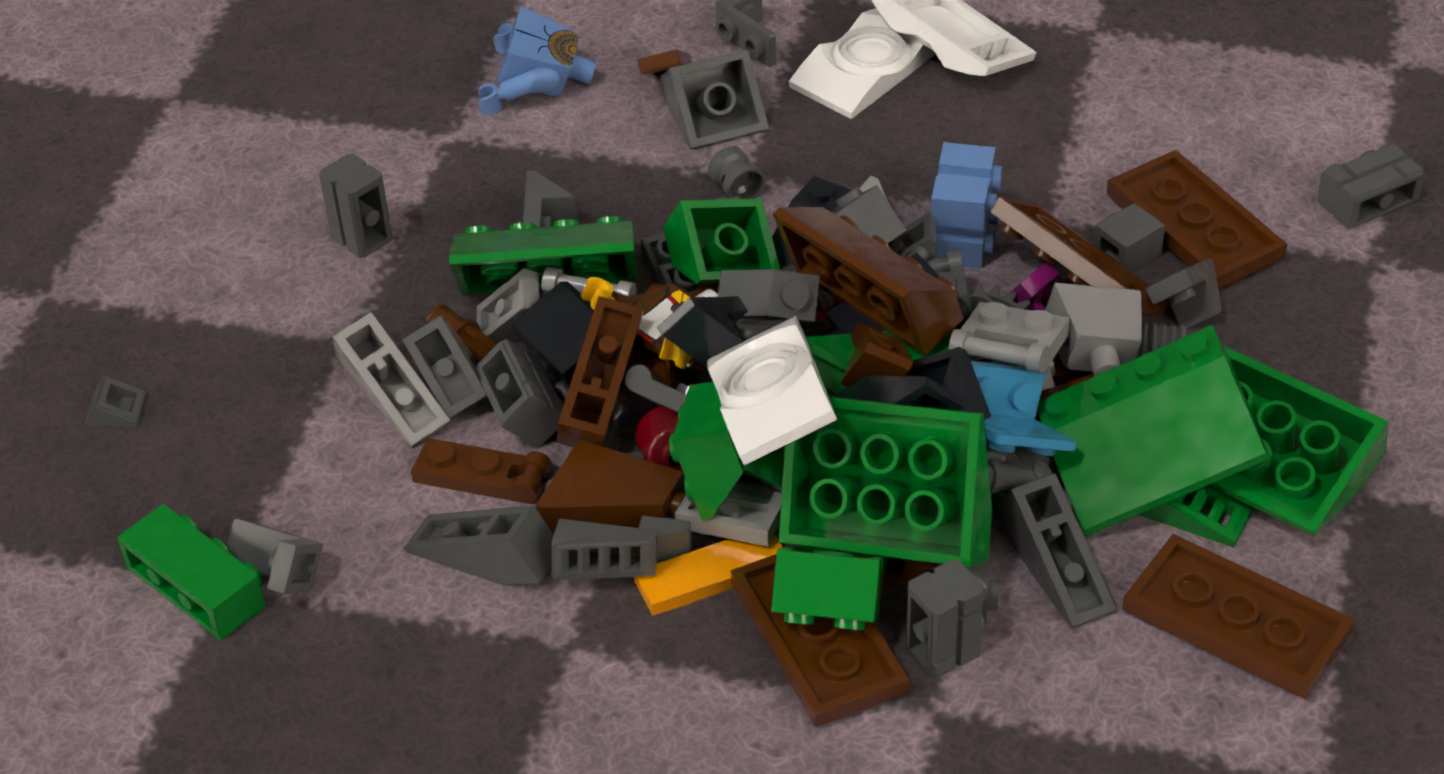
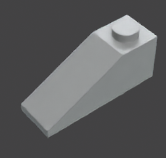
[333,312,450,447]

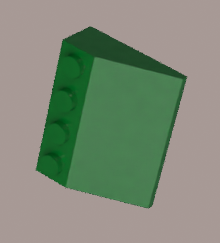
[449,216,637,295]
[1037,325,1269,537]
[1209,346,1388,537]
[779,396,992,568]

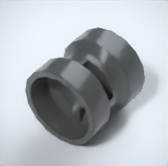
[708,146,765,199]

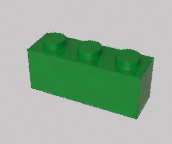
[117,504,266,641]

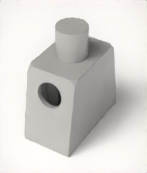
[1045,283,1142,376]

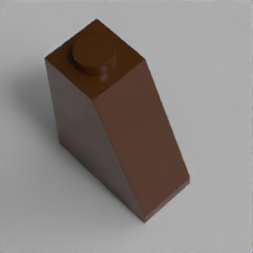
[535,440,686,535]

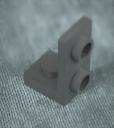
[716,0,776,67]
[227,519,323,594]

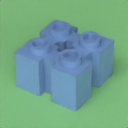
[931,142,1003,269]

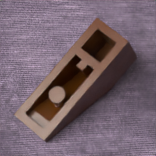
[557,296,644,447]

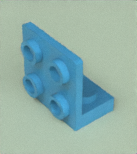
[971,361,1076,456]

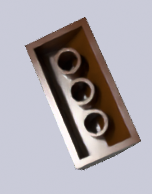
[773,207,964,356]

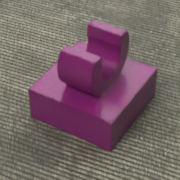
[1010,261,1060,311]

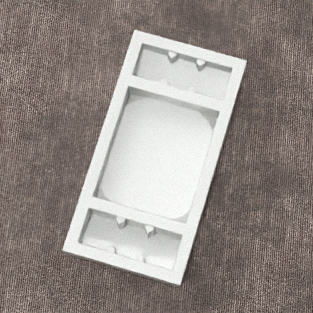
[871,0,1037,76]
[789,8,936,119]
[707,316,837,465]

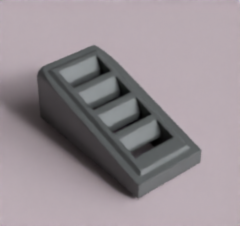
[552,519,658,580]

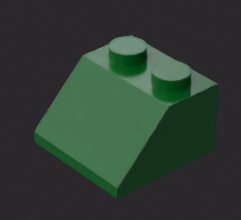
[663,198,780,284]
[771,545,887,630]

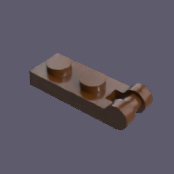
[411,438,552,504]

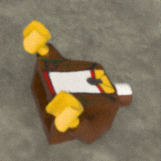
[581,277,718,388]

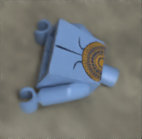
[478,6,597,115]

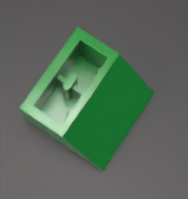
[669,381,745,520]

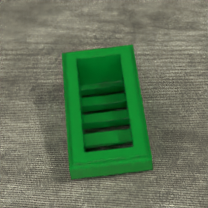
[1141,485,1252,548]

